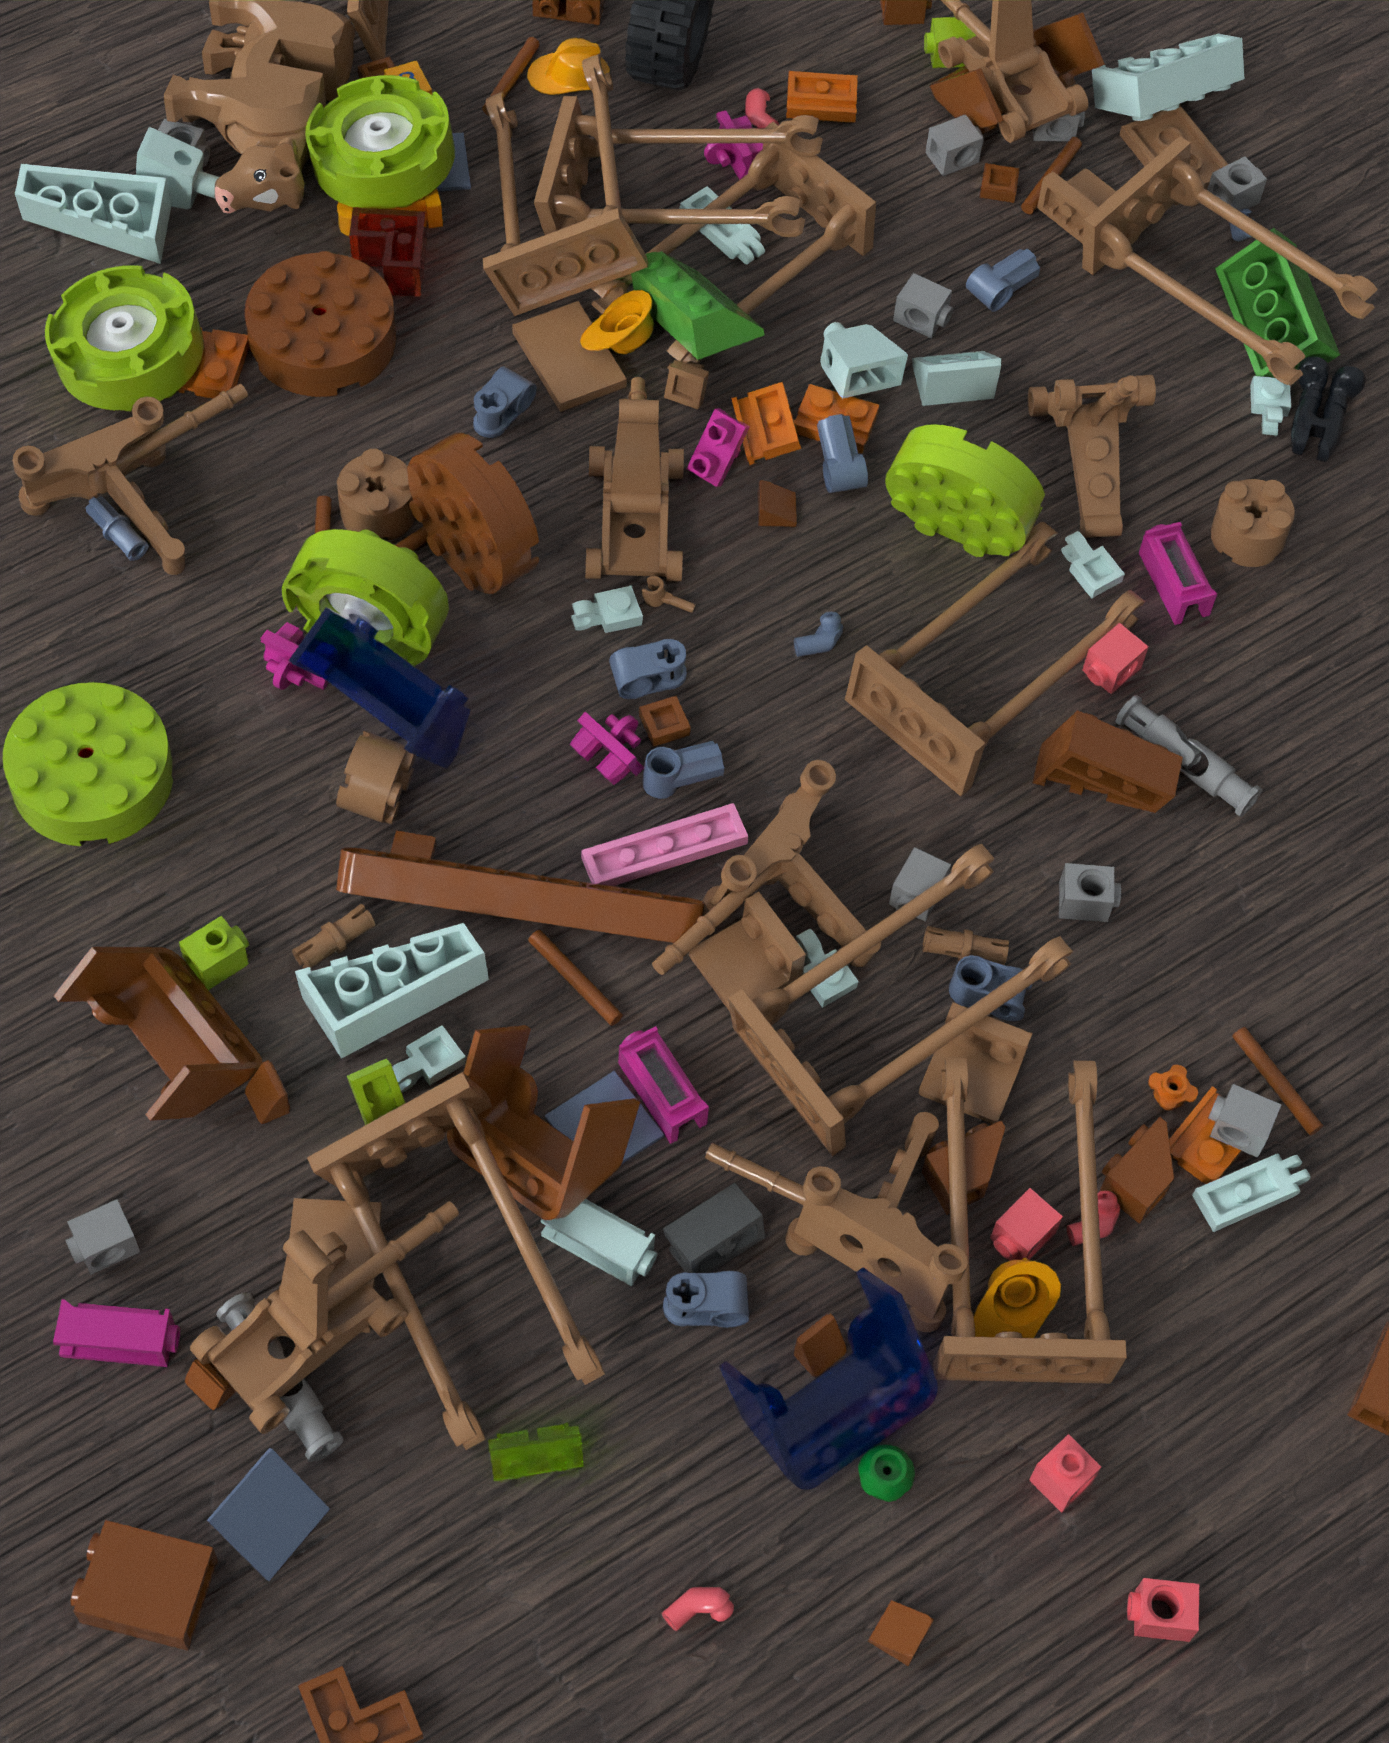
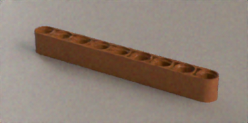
[336,847,705,944]

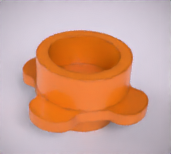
[1148,1065,1198,1110]

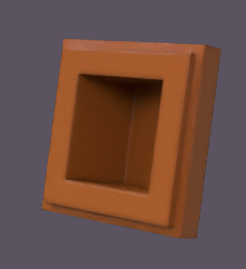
[758,480,797,527]
[245,1060,290,1124]
[794,1313,847,1377]
[185,1359,236,1410]
[868,1600,934,1666]

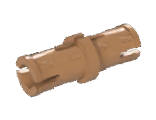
[292,904,376,970]
[922,926,1009,965]

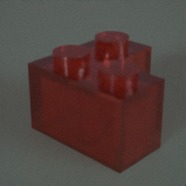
[349,207,427,297]

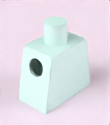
[136,127,219,210]
[820,322,908,399]

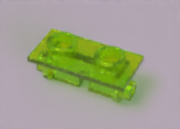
[488,1422,584,1481]

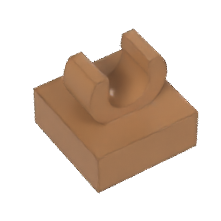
[664,360,709,410]

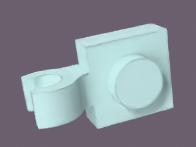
[1250,376,1291,436]
[1061,531,1125,599]
[571,586,643,633]
[796,929,859,1008]
[392,1025,466,1093]

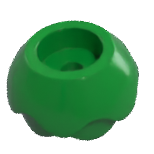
[858,1444,915,1502]

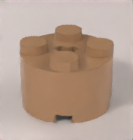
[337,449,415,541]
[1211,479,1295,567]
[336,730,417,824]

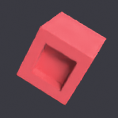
[1082,623,1149,694]
[990,1188,1063,1260]
[1029,1434,1102,1513]
[1127,1578,1199,1642]

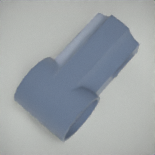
[966,249,1040,312]
[817,414,868,493]
[642,741,724,799]

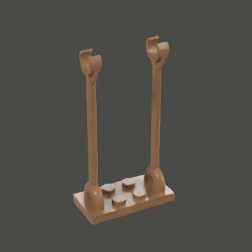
[482,53,648,316]
[534,96,823,237]
[591,122,876,369]
[1082,136,1378,385]
[845,522,1146,796]
[728,844,1073,1156]
[933,1057,1127,1384]
[307,1072,605,1450]

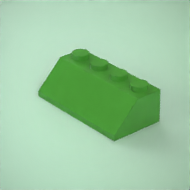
[1215,228,1340,378]
[631,251,764,360]

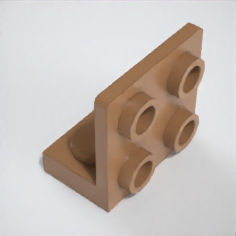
[1037,169,1116,244]
[689,892,806,1011]
[919,1003,1033,1124]

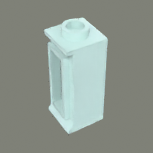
[541,1199,657,1286]

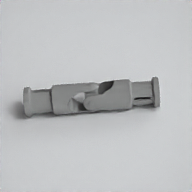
[1115,695,1262,817]
[216,1293,344,1462]

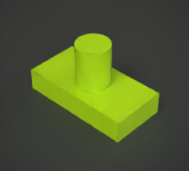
[347,1059,405,1125]

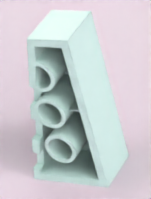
[1092,34,1245,121]
[15,164,172,264]
[295,923,489,1059]

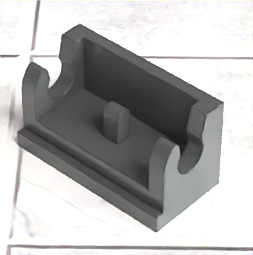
[663,1183,765,1273]

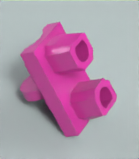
[704,110,763,180]
[686,408,750,487]
[261,622,335,690]
[570,712,644,785]

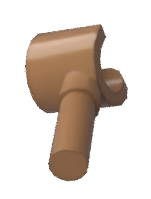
[642,576,696,613]

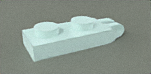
[680,186,765,264]
[1192,1154,1311,1232]

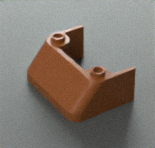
[929,12,1105,134]
[54,947,263,1121]
[447,1025,640,1220]

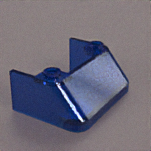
[288,607,471,769]
[719,1267,938,1490]

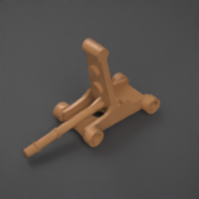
[938,0,1088,143]
[1028,375,1156,538]
[585,377,684,582]
[12,383,248,575]
[652,760,881,975]
[705,1112,968,1332]
[190,1201,459,1434]

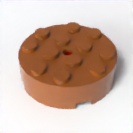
[245,251,396,397]
[407,432,539,594]

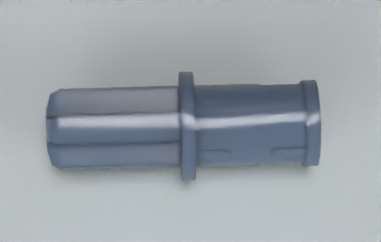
[86,496,148,561]

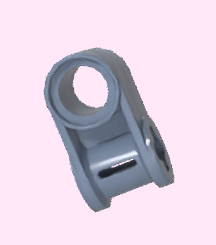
[473,366,537,438]
[609,639,687,699]
[949,955,1033,1021]
[663,1271,749,1328]

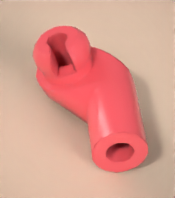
[745,88,779,128]
[1067,1190,1120,1246]
[662,1587,734,1631]

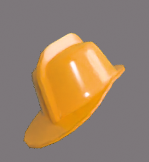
[527,38,610,95]
[580,290,654,354]
[974,1257,1061,1338]

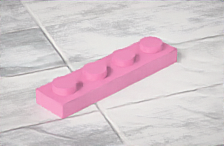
[581,803,748,886]

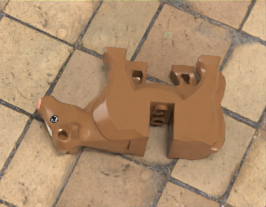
[164,0,356,214]

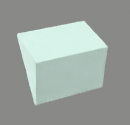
[912,351,1001,406]

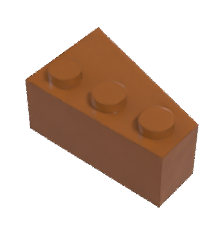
[1032,710,1183,813]

